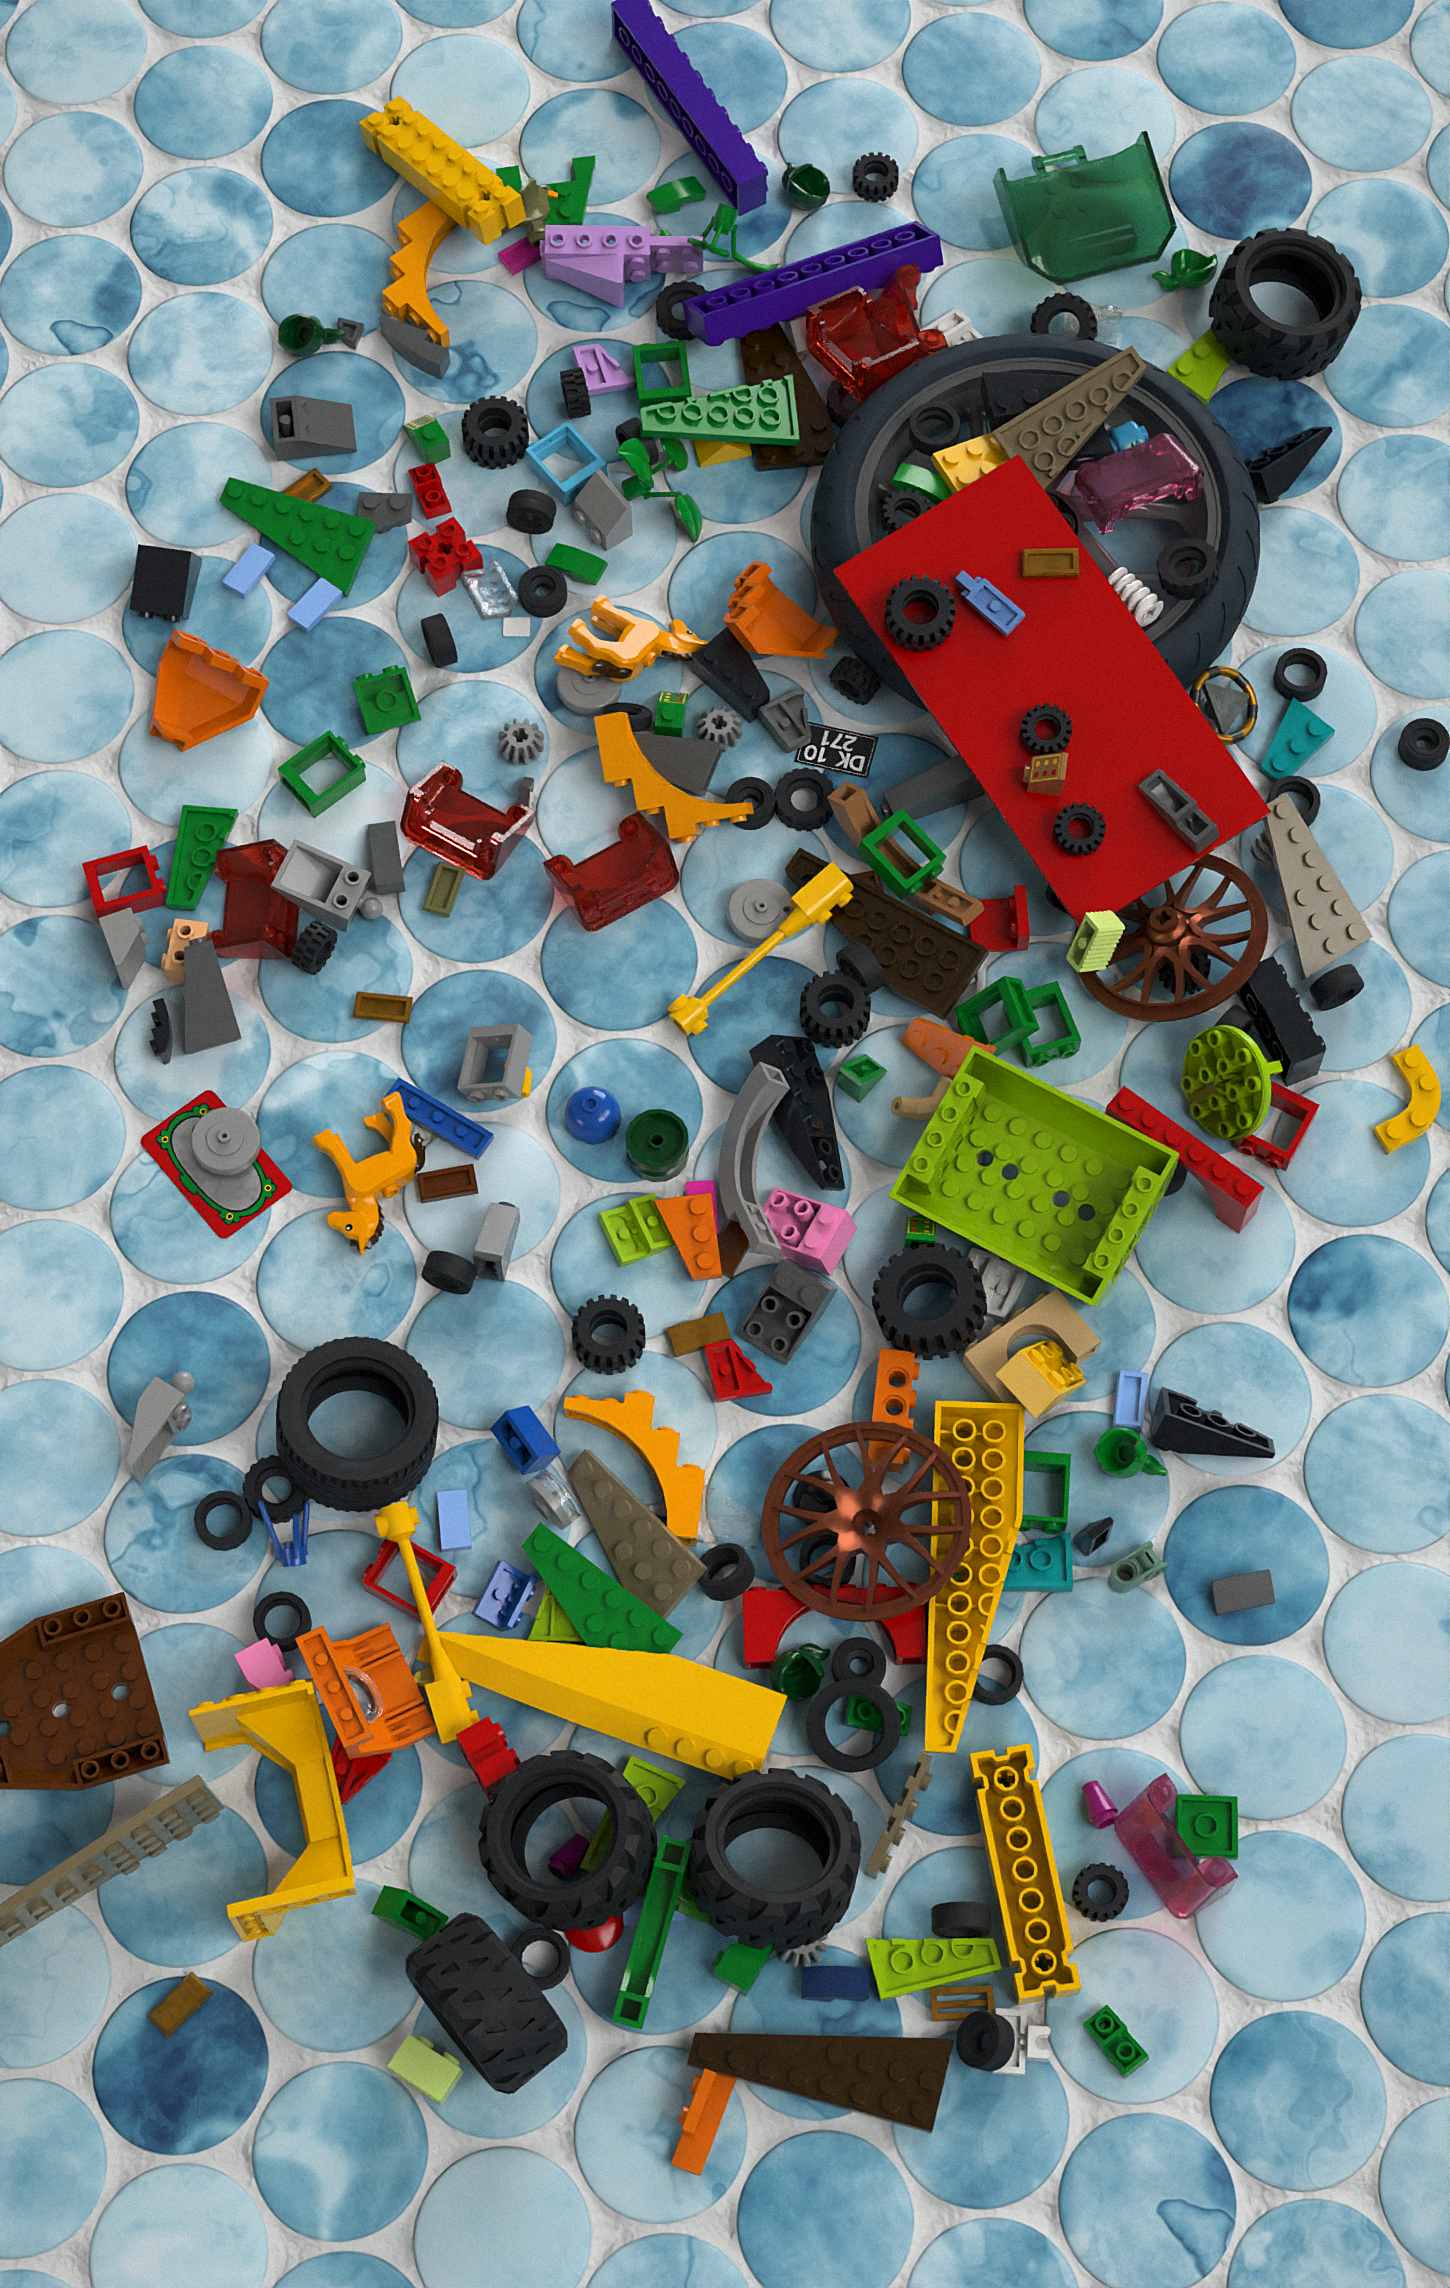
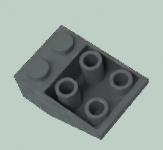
[270,395,357,461]
[737,1258,838,1365]

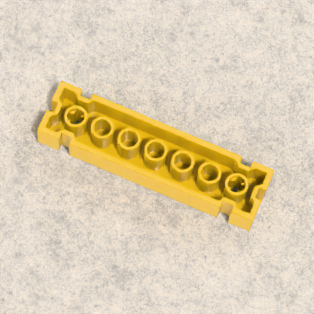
[359,96,527,246]
[968,1743,1081,2005]

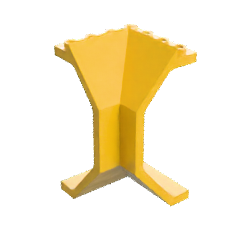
[189,1678,357,1943]

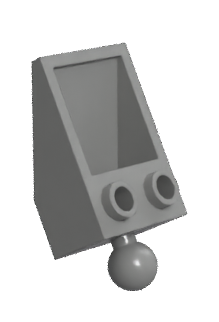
[271,839,383,932]
[127,1371,195,1485]

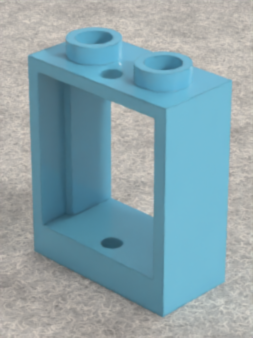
[525,421,608,507]

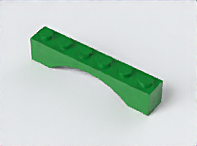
[611,1835,691,2029]

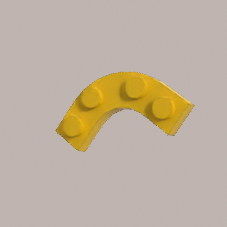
[1373,1044,1441,1155]

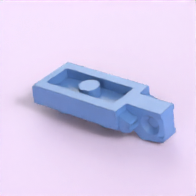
[954,570,1026,637]

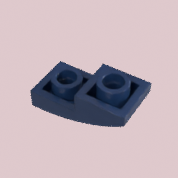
[801,1966,869,2002]

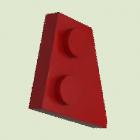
[331,1736,393,1805]

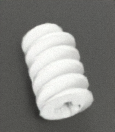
[1108,567,1164,627]

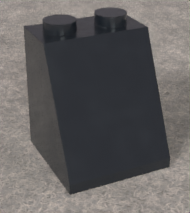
[130,544,202,623]

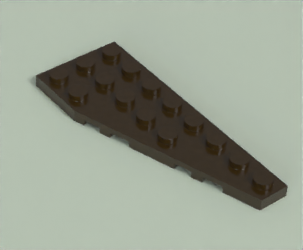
[739,322,835,472]
[785,847,989,1020]

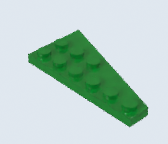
[639,374,800,446]
[219,477,377,598]
[522,1522,684,1654]

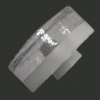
[525,1469,582,1530]

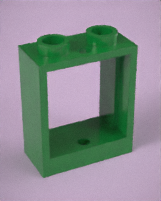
[632,341,692,412]
[277,730,366,818]
[856,808,947,900]
[954,976,1040,1057]
[1002,981,1081,1068]
[1019,1450,1071,1534]

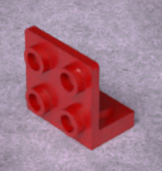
[969,885,1030,952]

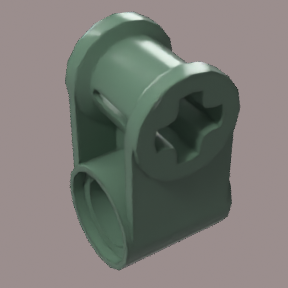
[1108,1541,1168,1594]

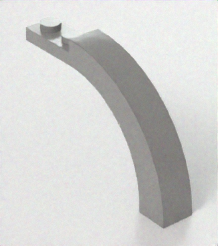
[719,1061,790,1257]

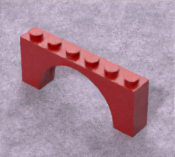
[1105,1086,1265,1234]
[742,1582,927,1670]

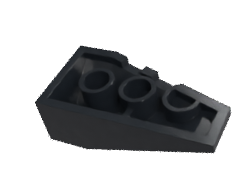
[1244,426,1333,505]
[1150,1387,1275,1459]

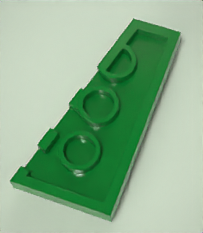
[166,805,239,911]

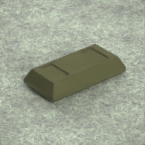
[422,861,466,917]

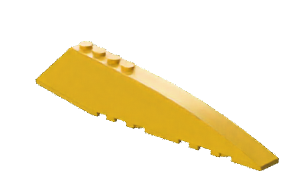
[925,1401,1025,1754]
[416,1631,788,1780]

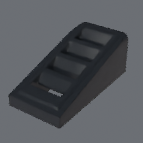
[1073,1517,1114,1556]

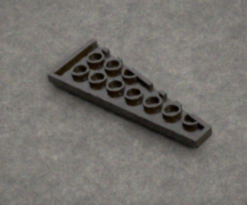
[686,2033,954,2133]

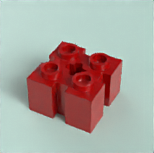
[408,516,484,598]
[456,1716,521,1801]

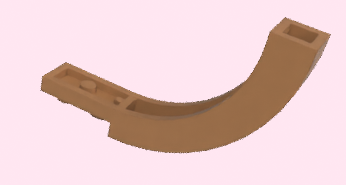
[827,781,985,927]

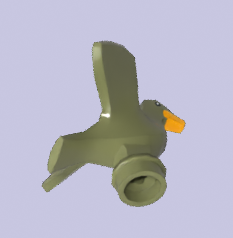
[501,178,558,247]

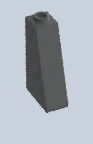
[632,732,726,796]
[880,755,985,821]
[184,936,242,1055]

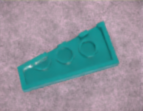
[952,1532,1073,1592]

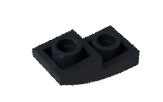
[149,998,173,1065]

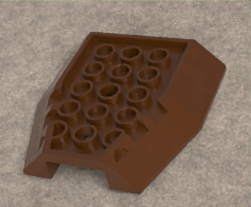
[0,1592,170,1791]

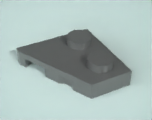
[357,492,413,534]
[757,687,812,754]

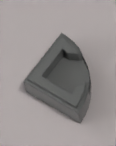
[337,317,364,350]
[517,777,535,813]

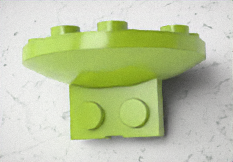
[1180,1025,1283,1140]

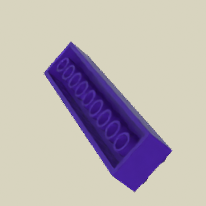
[611,0,768,216]
[682,221,944,347]

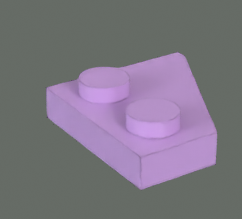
[572,343,636,396]

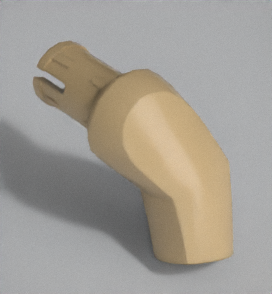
[891,1076,953,1120]

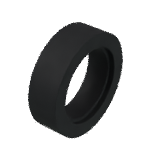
[806,1679,901,1773]

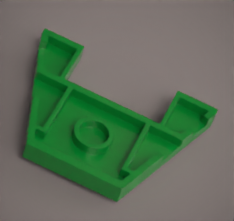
[496,155,596,227]

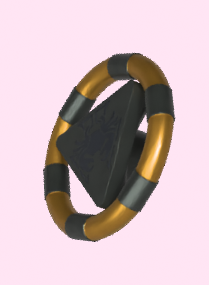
[1190,666,1258,745]

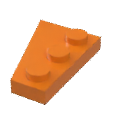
[900,1017,997,1080]
[654,1193,722,1282]

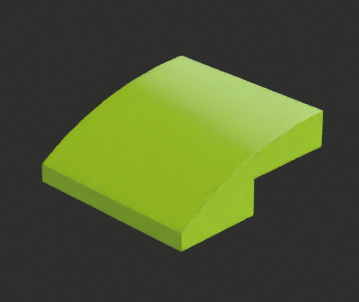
[598,1193,675,1267]

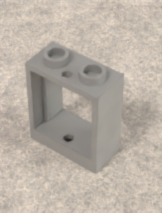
[457,1024,533,1103]

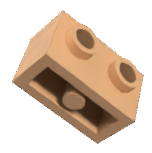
[161,919,212,983]

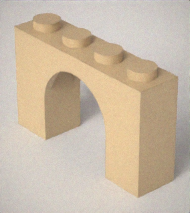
[963,1288,1101,1404]

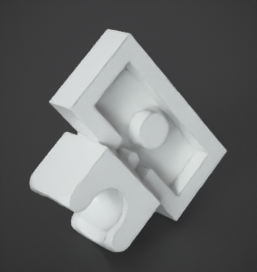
[993,2008,1051,2076]

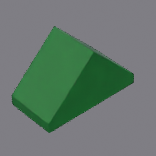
[837,1054,888,1103]

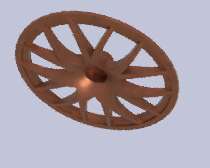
[1074,854,1269,1022]
[761,1421,971,1622]

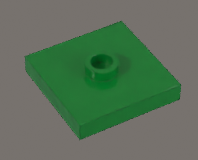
[1175,1794,1238,1860]

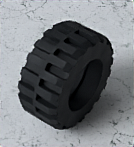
[872,1243,987,1360]

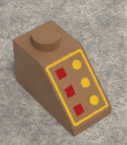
[1023,752,1068,796]

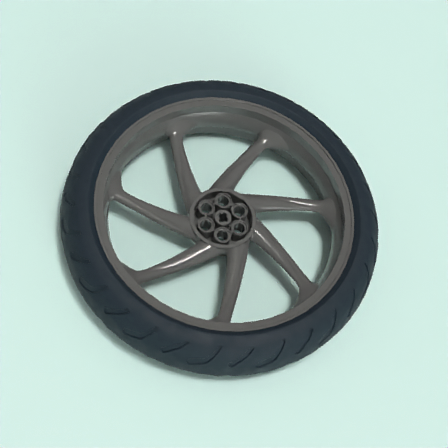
[810,333,1260,713]

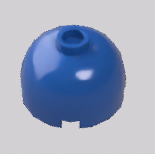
[564,1086,622,1145]

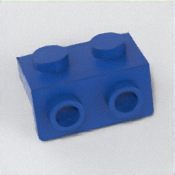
[471,1560,537,1631]

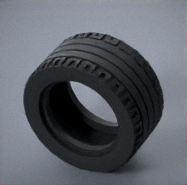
[276,1336,439,1513]

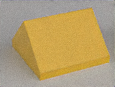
[692,440,752,468]

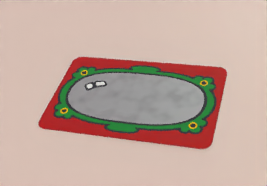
[141,1090,292,1239]

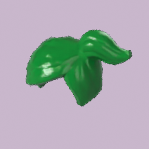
[1151,249,1218,292]
[1093,1427,1168,1479]

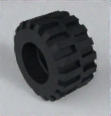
[1030,292,1098,341]
[461,395,529,470]
[884,574,956,652]
[799,970,871,1049]
[571,1294,646,1375]

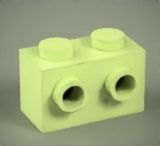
[387,2034,463,2106]

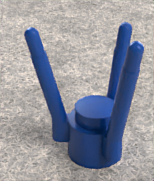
[258,1500,310,1567]

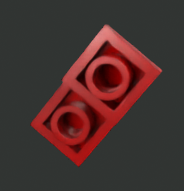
[408,462,452,520]

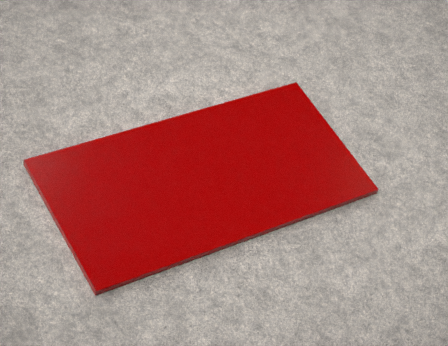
[833,454,1271,928]

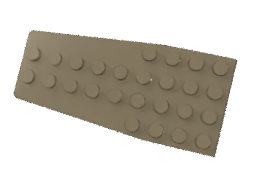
[0,1774,225,1947]

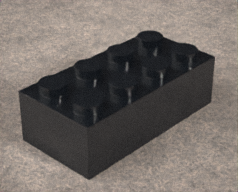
[1236,956,1326,1087]

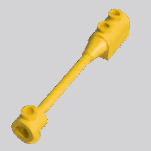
[667,861,854,1036]
[374,1501,480,1746]

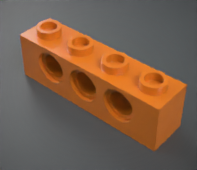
[868,1348,920,1473]

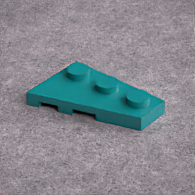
[1259,697,1335,783]

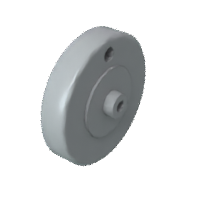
[557,652,622,715]
[727,879,793,944]
[191,1107,261,1175]

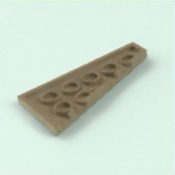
[993,346,1147,491]
[1263,792,1373,980]
[567,1449,707,1620]

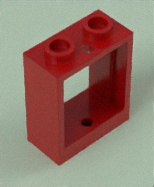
[82,845,167,923]
[1234,1081,1320,1171]
[362,1538,458,1623]

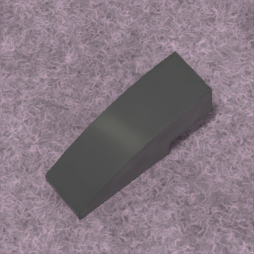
[379,315,450,380]
[1138,769,1219,854]
[368,821,405,896]

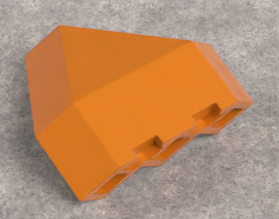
[723,561,840,659]
[150,628,270,752]

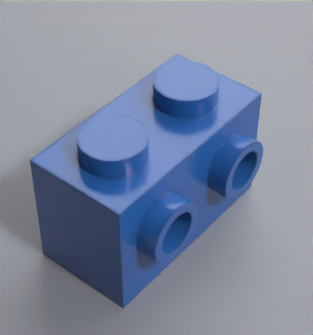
[490,1405,561,1475]

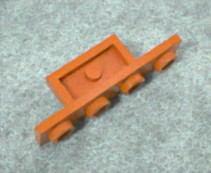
[671,2068,736,2176]

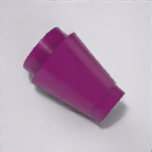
[1081,1781,1118,1829]
[547,1834,590,1881]

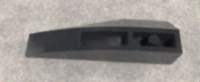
[749,1034,845,1191]

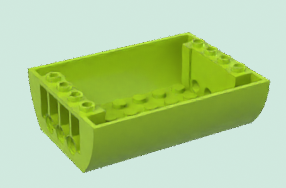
[888,1045,1179,1308]

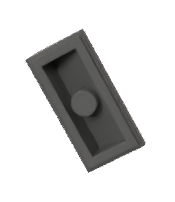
[1209,1569,1275,1615]

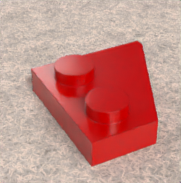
[703,1340,773,1403]

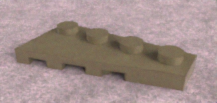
[865,1751,933,1880]

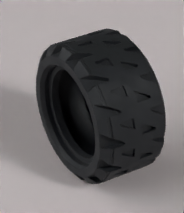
[1208,227,1362,381]
[478,1750,657,1932]
[688,1768,862,1951]
[405,1912,568,2094]

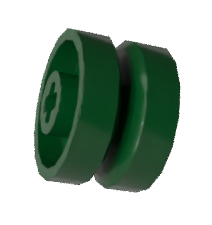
[625,1109,689,1182]

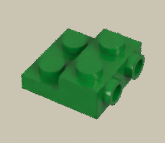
[352,665,421,736]

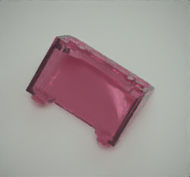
[1074,433,1204,535]
[1114,1772,1239,1920]

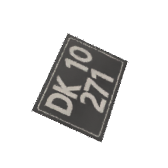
[794,721,879,779]

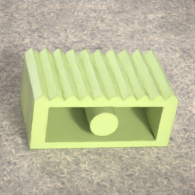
[1066,910,1125,972]

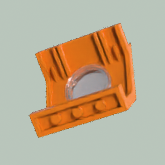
[295,1622,438,1759]

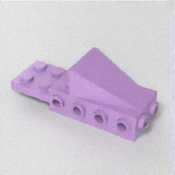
[540,225,703,308]

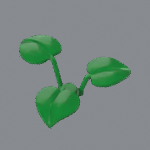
[659,203,779,272]
[615,438,702,542]

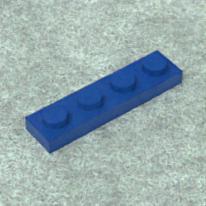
[384,1077,494,1160]

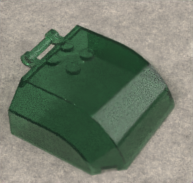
[993,131,1177,286]

